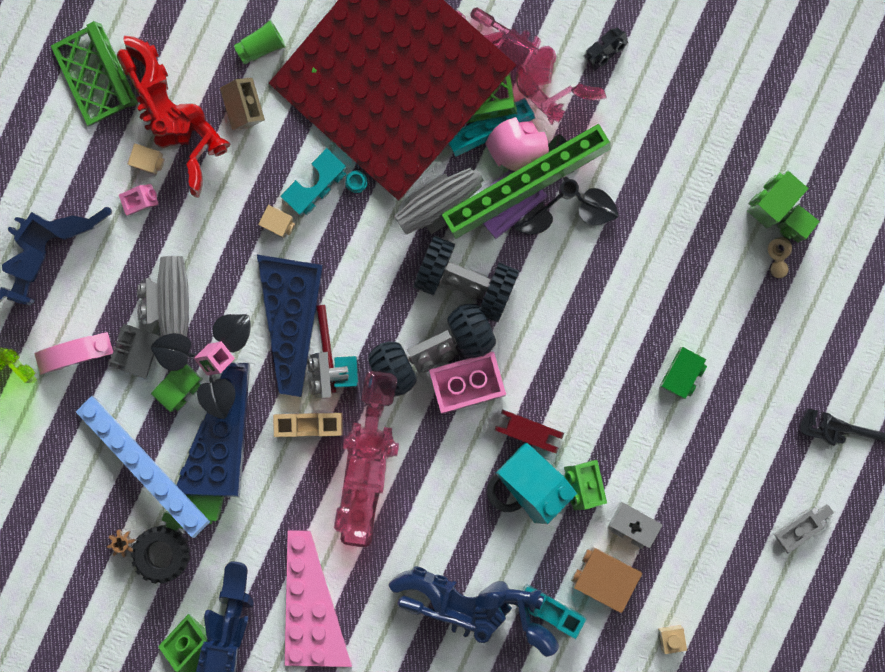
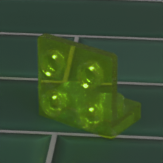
[0,348,37,383]

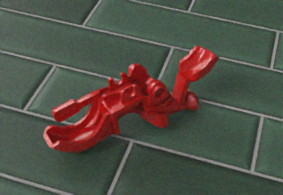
[117,36,231,198]

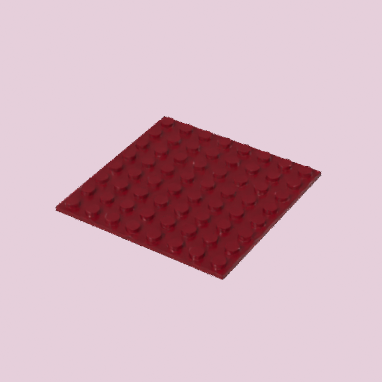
[268,0,517,201]

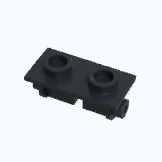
[583,27,629,71]

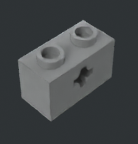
[609,501,662,549]

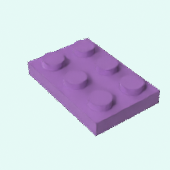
[483,169,547,239]

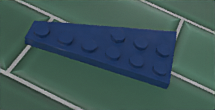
[177,363,250,497]

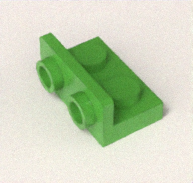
[564,460,607,510]

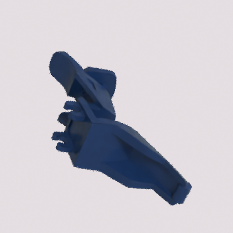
[0,207,112,305]
[196,561,254,672]

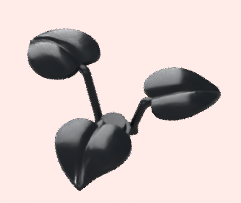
[514,134,619,234]
[151,314,251,419]

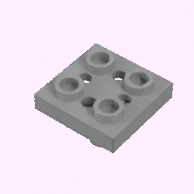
[307,352,349,399]

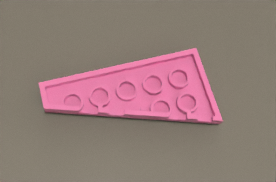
[285,530,352,667]

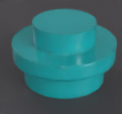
[345,171,367,193]

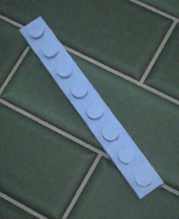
[76,396,210,538]

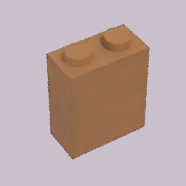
[571,547,643,613]

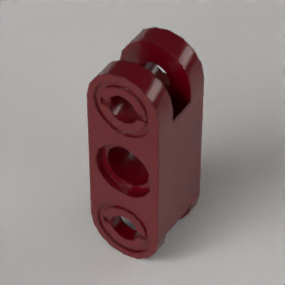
[494,409,565,454]

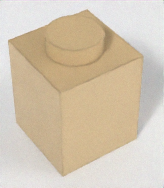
[128,143,165,175]
[258,205,295,238]
[658,625,687,654]

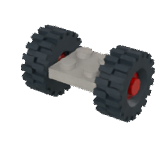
[413,236,520,322]

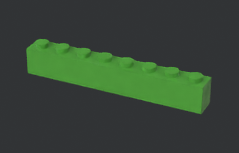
[442,124,611,239]

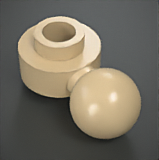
[768,237,792,278]

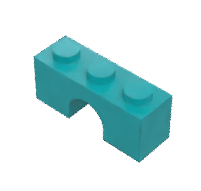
[280,148,347,216]
[516,584,587,639]

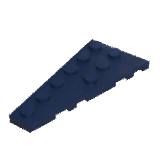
[257,255,323,397]

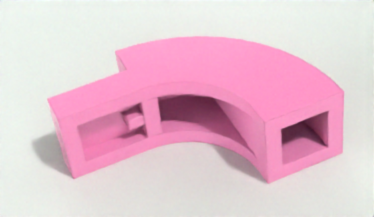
[34,332,113,375]

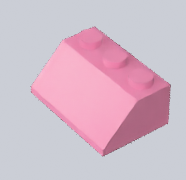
[429,351,506,414]

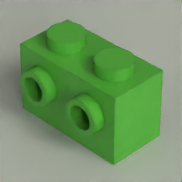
[777,205,820,243]

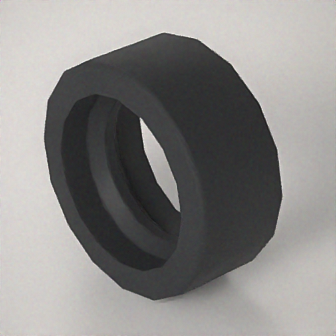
[487,473,522,512]

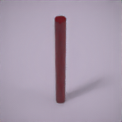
[317,305,337,393]

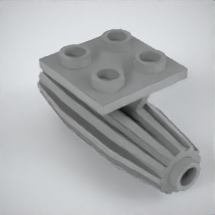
[394,168,484,235]
[137,256,189,337]

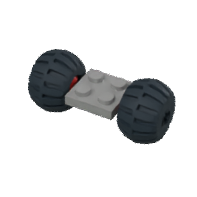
[368,304,496,397]

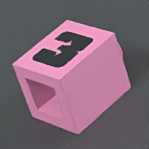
[194,341,235,376]

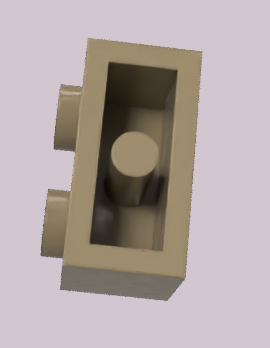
[220,78,265,130]

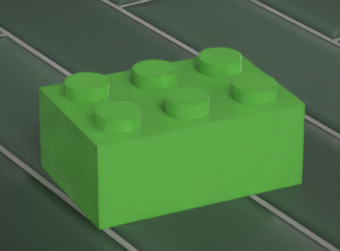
[747,170,809,229]

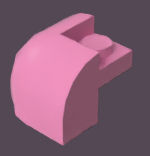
[485,118,549,172]

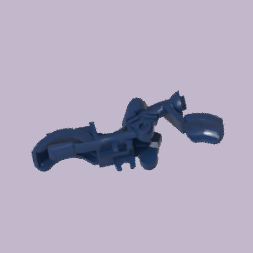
[388,566,559,657]

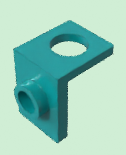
[334,356,358,387]

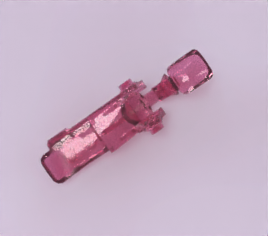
[456,7,607,126]
[334,371,399,547]

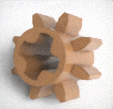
[107,529,136,558]

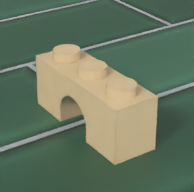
[273,413,343,437]

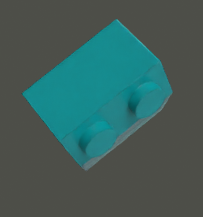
[496,443,577,524]

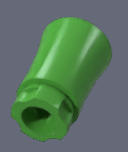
[234,20,286,64]

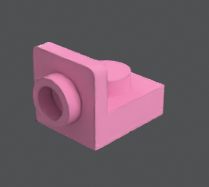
[119,184,158,216]

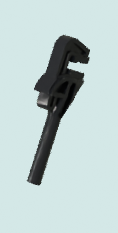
[799,408,885,446]

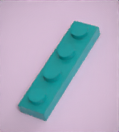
[449,98,535,157]

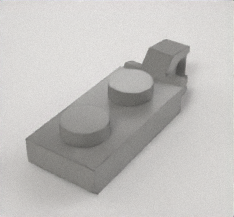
[774,504,834,554]

